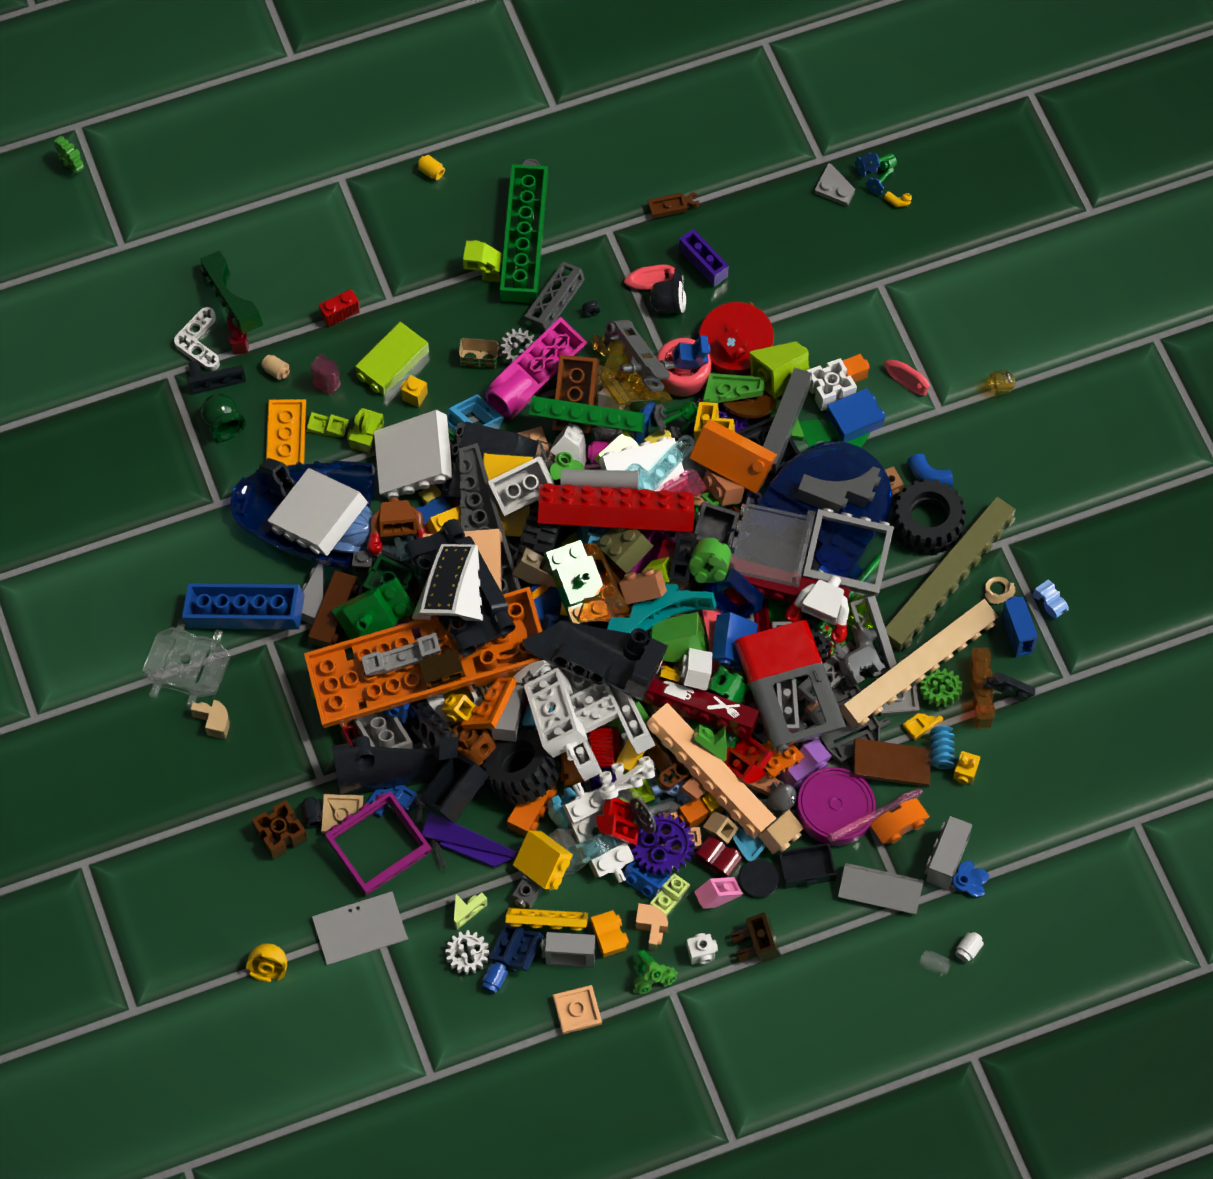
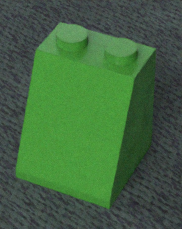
[650,612,708,663]

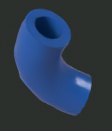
[907,454,953,488]

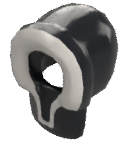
[649,267,686,315]

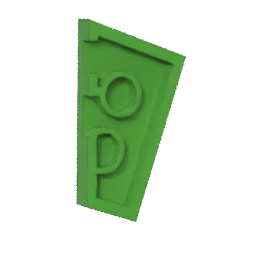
[703,373,765,403]

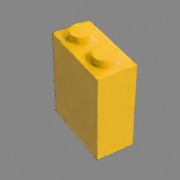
[513,830,573,889]

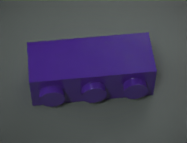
[679,229,729,286]

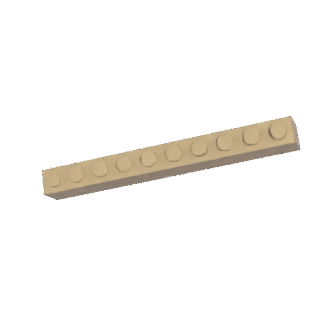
[839,599,999,728]

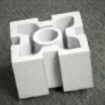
[807,358,857,411]

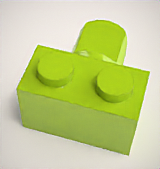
[347,408,384,454]

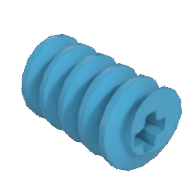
[930,726,955,769]

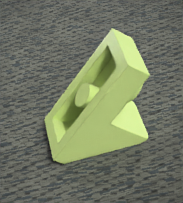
[454,893,488,930]

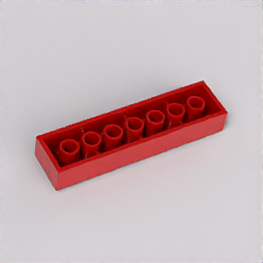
[537,483,695,532]

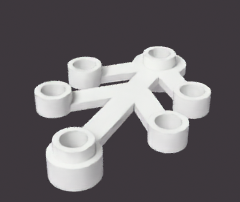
[599,756,655,799]

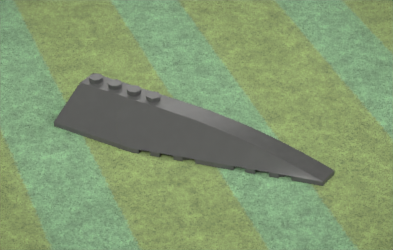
[459,443,522,594]

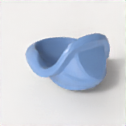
[331,506,373,553]

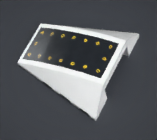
[412,544,483,621]

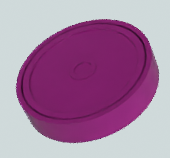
[795,767,876,846]

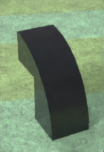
[669,531,698,582]

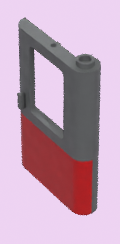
[734,620,846,753]

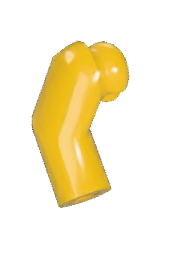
[884,191,912,207]

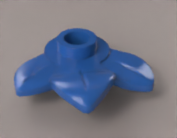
[952,861,989,897]

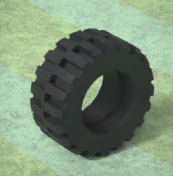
[892,479,966,554]
[516,504,567,563]
[482,728,561,805]

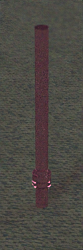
[828,788,923,842]

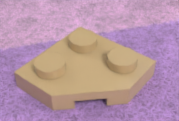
[321,794,364,834]

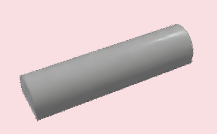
[561,469,639,490]

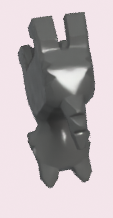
[833,622,885,688]

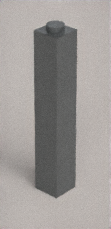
[763,368,812,474]

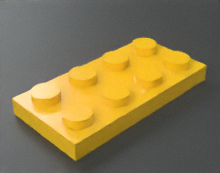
[506,908,588,930]

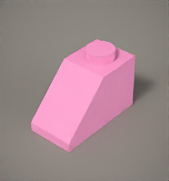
[695,877,743,909]

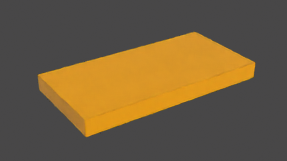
[266,399,306,469]

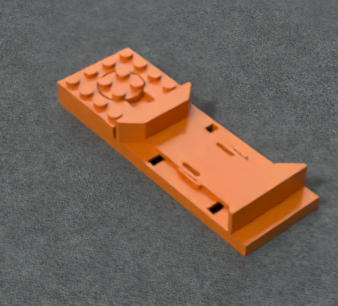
[304,587,543,728]

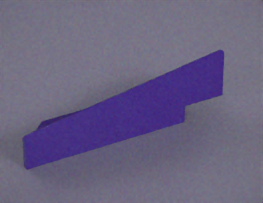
[422,812,517,869]

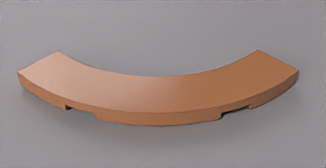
[680,775,781,802]

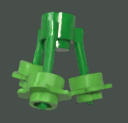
[632,950,678,994]

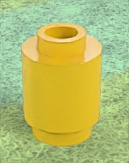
[418,155,445,180]

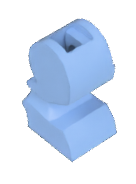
[1032,579,1069,619]

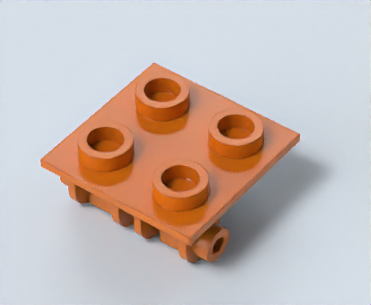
[762,741,804,779]

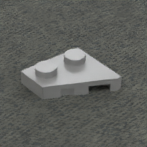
[814,163,855,207]

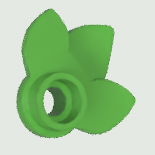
[550,452,585,481]

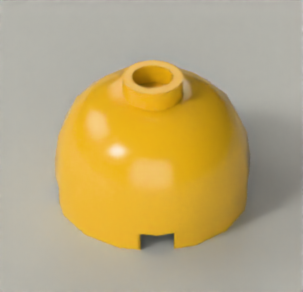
[246,943,287,982]

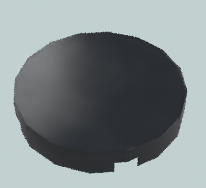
[740,859,779,899]

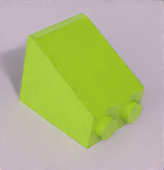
[749,342,810,398]

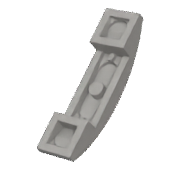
[361,633,441,676]

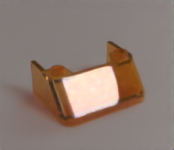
[562,543,631,622]

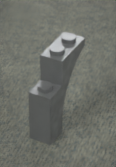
[795,466,881,514]

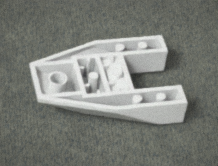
[560,668,656,781]

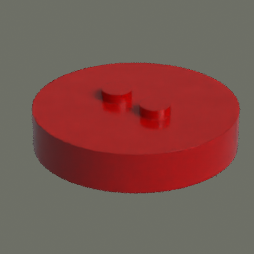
[699,302,774,376]

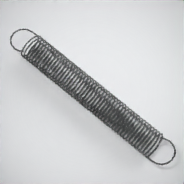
[430,839,447,873]

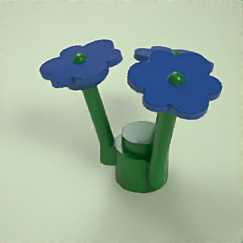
[855,152,897,195]

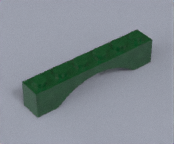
[199,250,263,334]

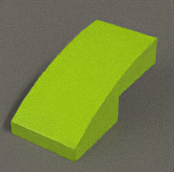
[306,412,349,437]

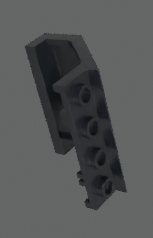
[440,421,539,499]

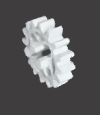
[445,930,489,975]

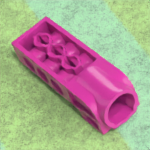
[484,317,587,420]

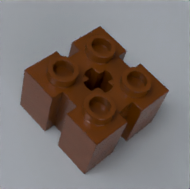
[252,800,308,859]

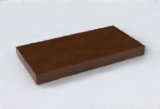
[853,738,930,787]

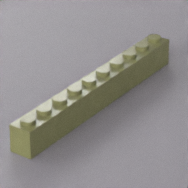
[885,497,1016,652]

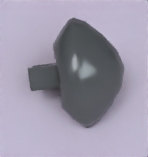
[767,781,797,813]

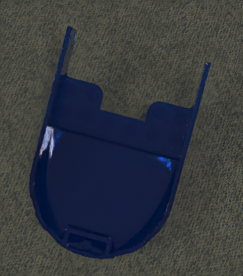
[730,441,892,578]

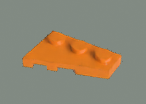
[461,677,517,730]

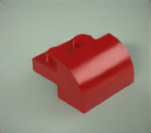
[724,737,774,783]
[596,798,640,845]

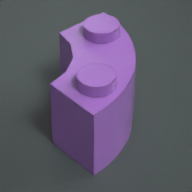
[777,739,831,790]

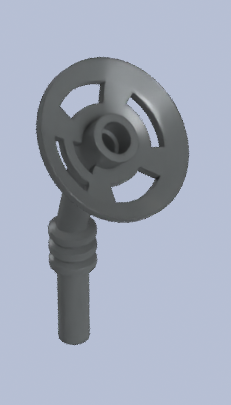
[630,797,683,834]

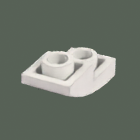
[514,660,557,684]

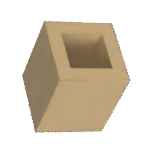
[703,811,739,844]

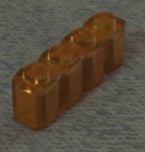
[970,647,995,728]

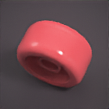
[656,338,711,397]

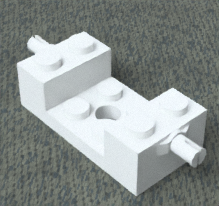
[524,667,588,760]
[562,782,635,883]

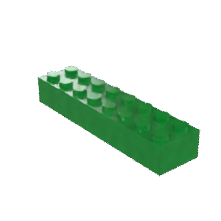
[500,164,548,303]

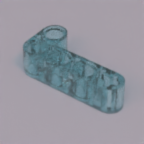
[625,435,695,491]

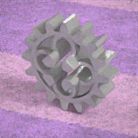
[498,328,535,365]

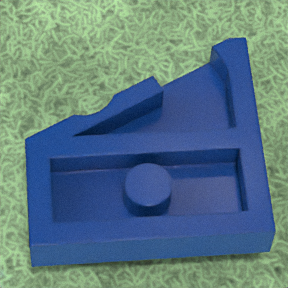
[635,401,655,445]

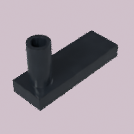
[188,361,246,394]

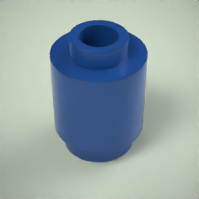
[481,962,508,994]

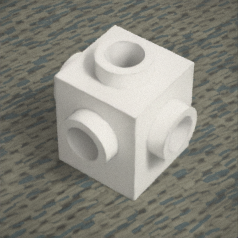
[686,933,718,964]

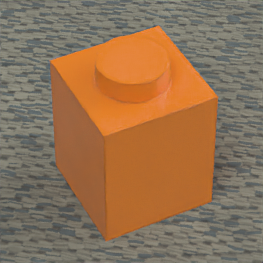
[843,354,870,383]
[678,798,710,828]

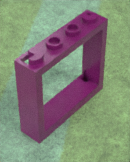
[325,791,432,897]

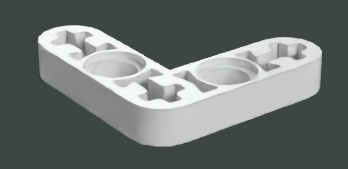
[174,307,220,371]

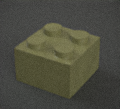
[595,527,653,574]

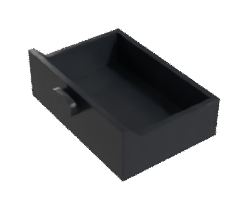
[778,843,837,889]

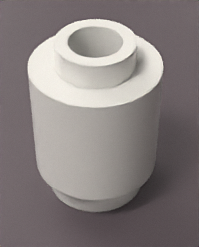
[955,932,984,963]

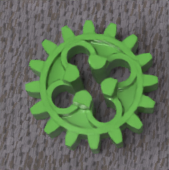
[53,136,84,173]
[920,668,962,707]

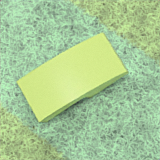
[649,873,690,916]

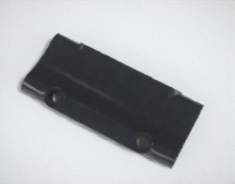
[404,519,516,657]

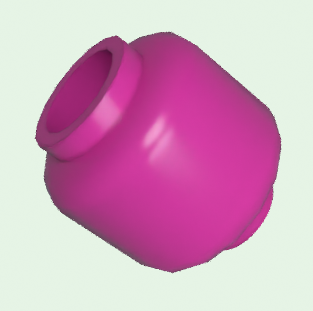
[587,441,610,464]

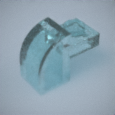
[569,832,618,866]

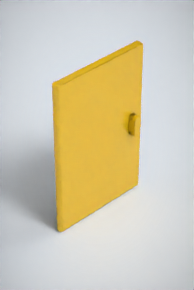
[483,453,533,537]

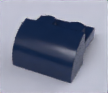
[489,923,544,972]

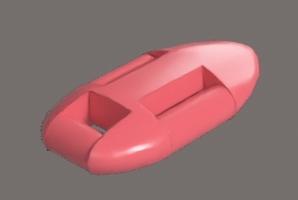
[624,264,675,290]
[884,360,930,396]

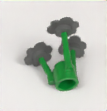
[654,402,698,442]

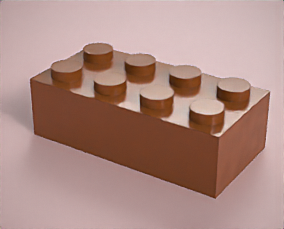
[552,355,600,435]

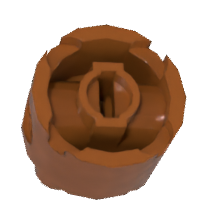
[453,722,496,766]

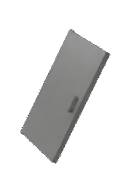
[312,892,408,965]

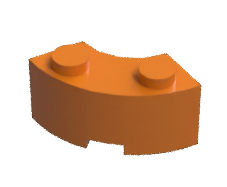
[870,798,930,844]

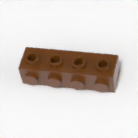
[308,570,360,648]

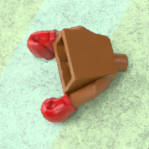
[367,497,428,555]

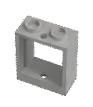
[542,932,595,968]

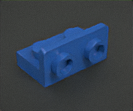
[624,861,671,900]

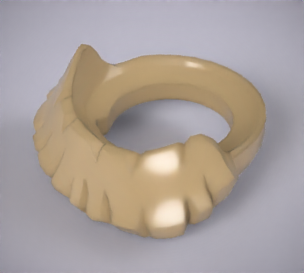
[985,577,1015,604]

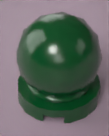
[201,394,246,442]

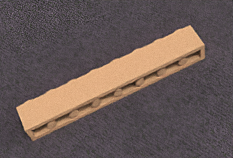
[646,703,776,839]

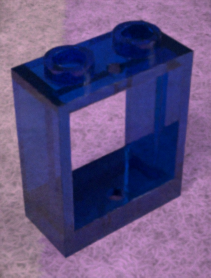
[703,567,765,618]

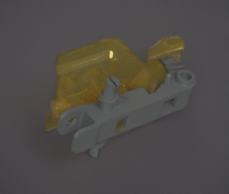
[591,320,676,406]

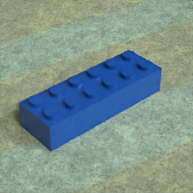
[182,583,305,630]

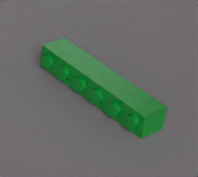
[529,396,646,434]

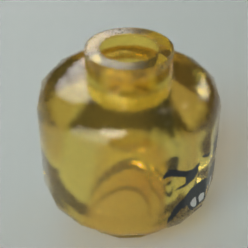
[986,370,1015,395]

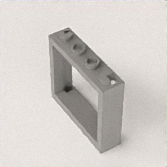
[803,508,894,597]

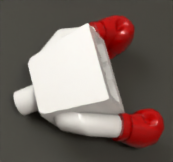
[785,575,849,643]

